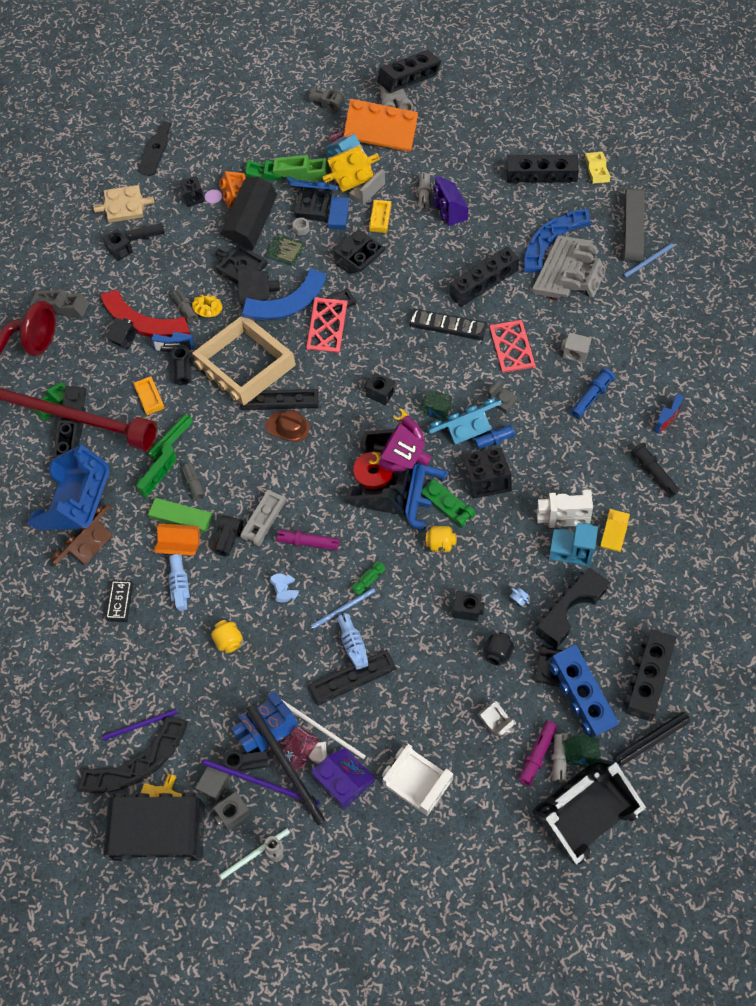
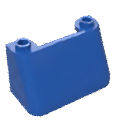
[27,444,110,530]

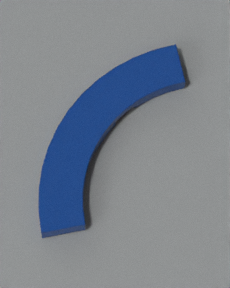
[523,209,590,273]
[241,269,327,321]

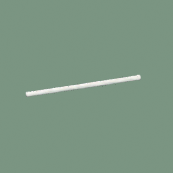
[282,700,366,760]

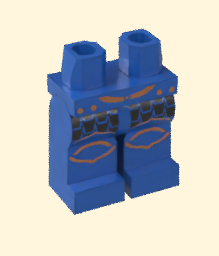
[231,691,299,753]

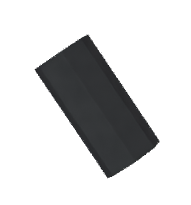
[220,177,278,251]

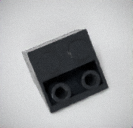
[334,229,385,274]

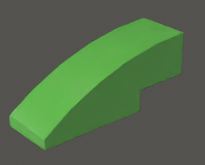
[273,155,330,181]

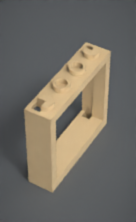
[192,317,296,405]

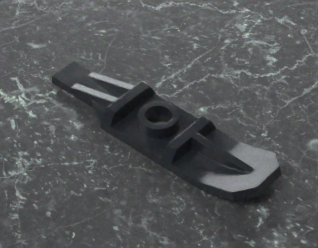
[139,121,172,176]

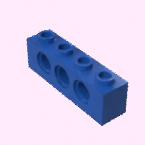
[549,644,619,738]

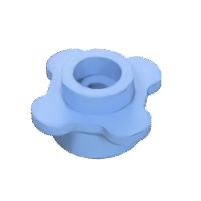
[510,587,530,607]

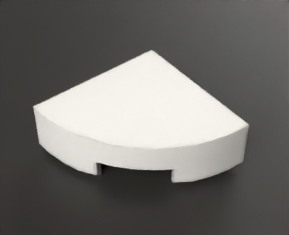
[304,742,327,764]

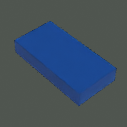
[328,197,350,229]

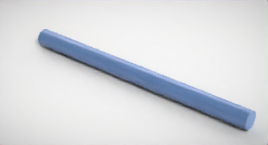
[623,243,674,278]
[311,588,375,629]

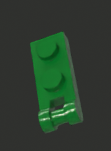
[136,445,177,499]
[421,479,476,528]

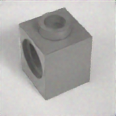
[561,332,592,363]

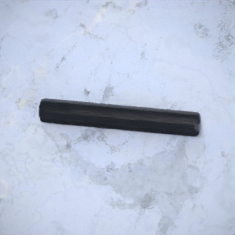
[614,712,690,766]

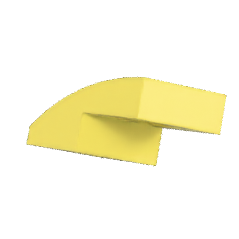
[585,152,610,184]

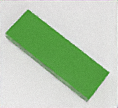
[148,498,212,533]

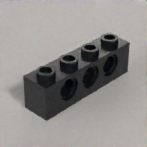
[377,50,441,93]
[506,155,579,183]
[450,246,519,307]
[624,629,677,722]

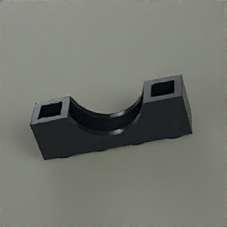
[536,567,610,649]

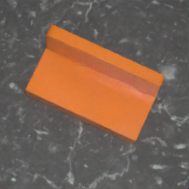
[154,523,200,555]

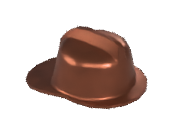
[265,410,310,442]

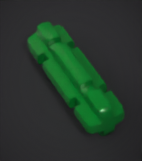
[351,561,386,596]

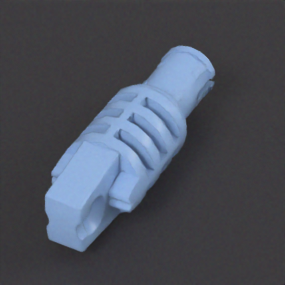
[168,554,190,611]
[337,614,368,670]

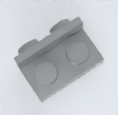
[570,258,605,297]

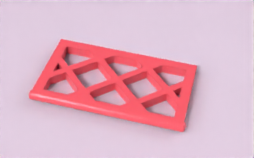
[306,297,348,353]
[489,320,536,373]

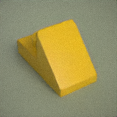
[600,509,630,552]

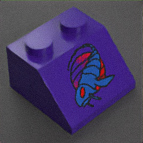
[311,748,376,811]

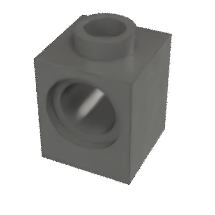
[195,766,231,804]
[213,792,251,831]

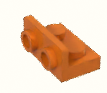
[219,171,246,209]

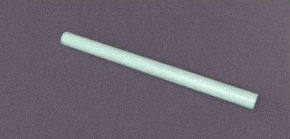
[219,828,290,880]

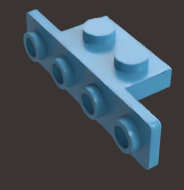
[426,397,502,445]

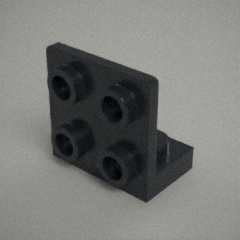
[463,447,512,499]

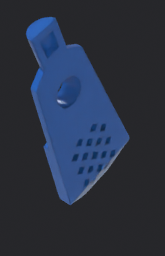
[286,176,338,190]

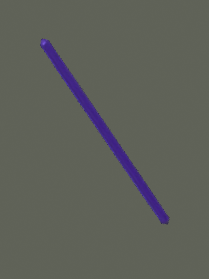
[201,759,320,806]

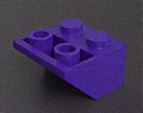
[433,176,469,226]

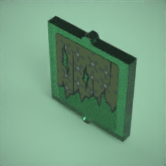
[264,234,306,266]

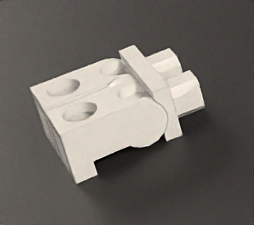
[537,490,593,528]

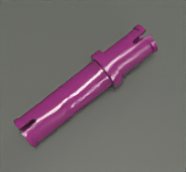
[277,529,340,551]
[518,721,558,786]

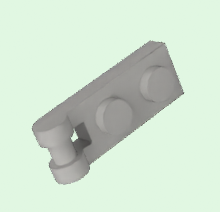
[241,490,286,546]

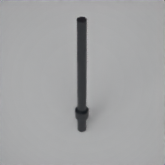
[246,703,326,825]

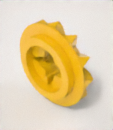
[192,294,222,317]

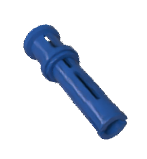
[570,368,615,419]

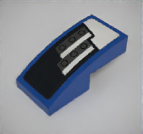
[151,332,195,352]

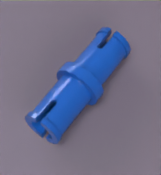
[474,424,515,450]

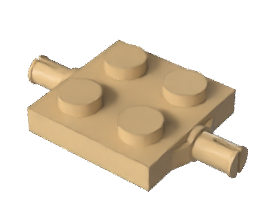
[94,185,155,223]

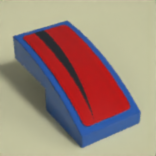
[655,394,684,433]

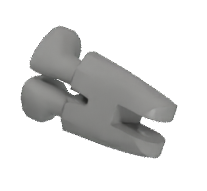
[380,85,413,111]

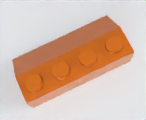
[344,99,418,151]

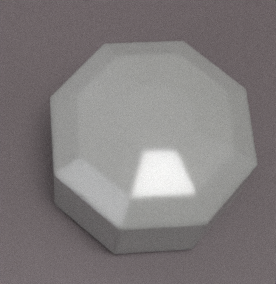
[292,218,310,236]

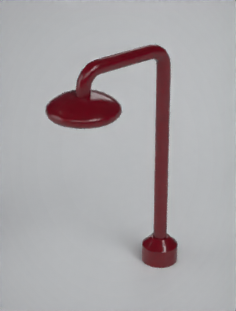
[0,301,157,451]

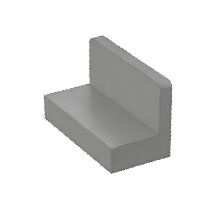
[349,169,385,205]

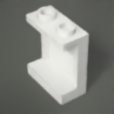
[382,744,453,816]

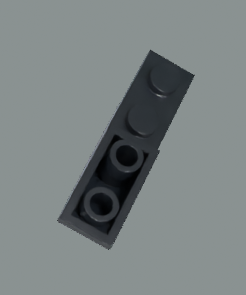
[53,386,86,458]

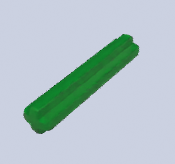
[148,414,193,460]

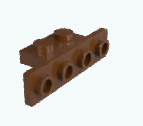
[50,504,112,567]

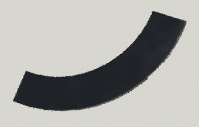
[77,717,188,793]

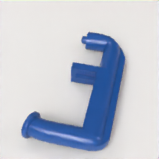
[405,464,449,531]

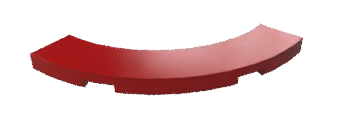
[100,290,190,337]

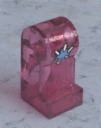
[283,726,320,772]

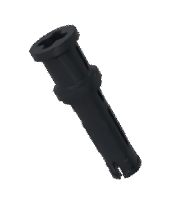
[630,443,681,498]

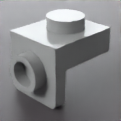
[477,700,516,737]

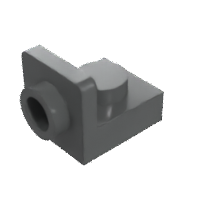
[487,380,518,414]

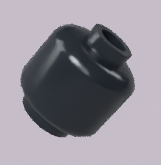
[483,632,515,666]

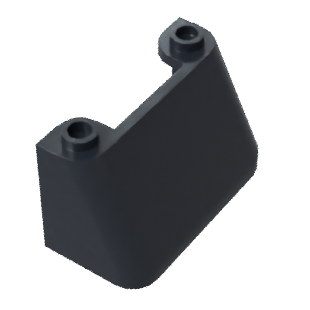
[346,429,420,514]
[532,759,646,865]

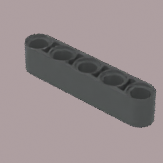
[623,188,645,262]

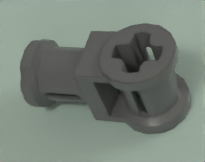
[309,87,345,112]

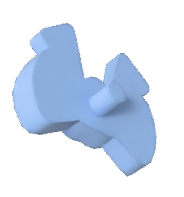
[270,574,299,602]

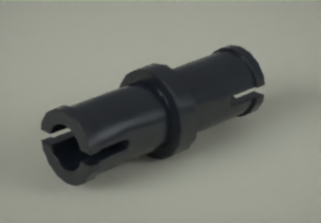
[127,223,165,242]

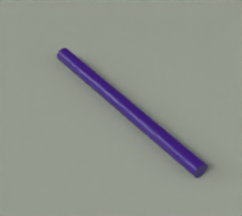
[102,709,178,741]

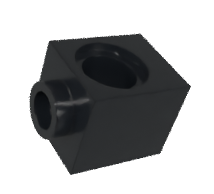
[180,176,205,207]
[103,228,133,261]
[106,318,138,350]
[364,373,395,405]
[453,591,485,621]

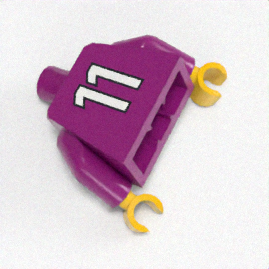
[369,408,432,472]

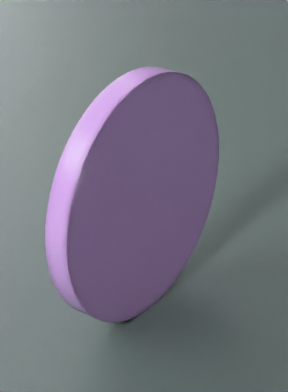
[205,190,222,204]

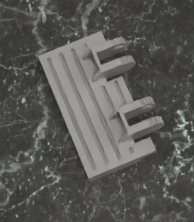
[532,236,597,298]

